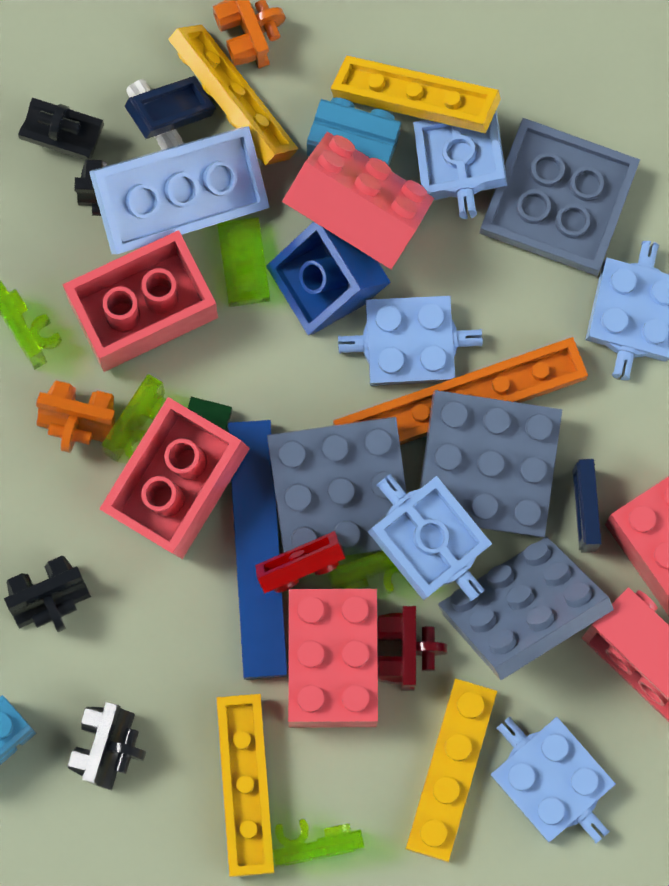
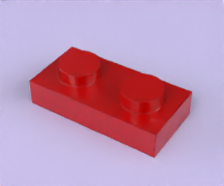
[255,531,346,594]

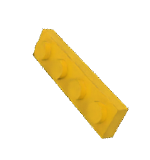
[168,24,299,165]
[331,55,501,134]
[405,678,497,863]
[216,694,274,877]

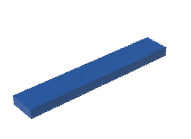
[228,420,287,680]

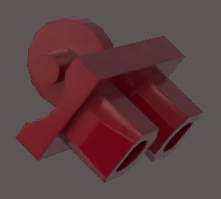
[378,606,448,691]

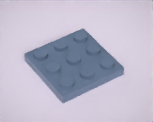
[479,118,640,276]
[420,390,562,537]
[267,417,407,555]
[438,537,614,680]

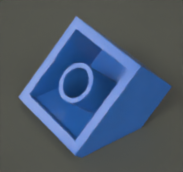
[266,222,391,335]

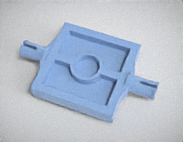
[413,111,508,219]
[585,241,669,380]
[338,296,483,386]
[368,473,492,602]
[490,716,616,844]

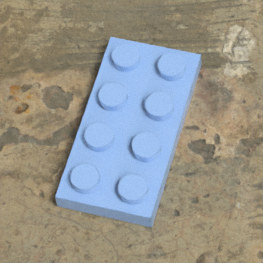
[89,126,270,254]

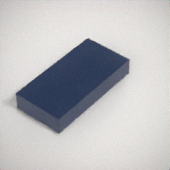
[125,76,216,139]
[572,459,601,553]

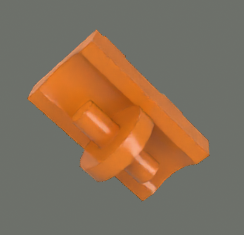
[213,0,286,69]
[36,380,115,453]

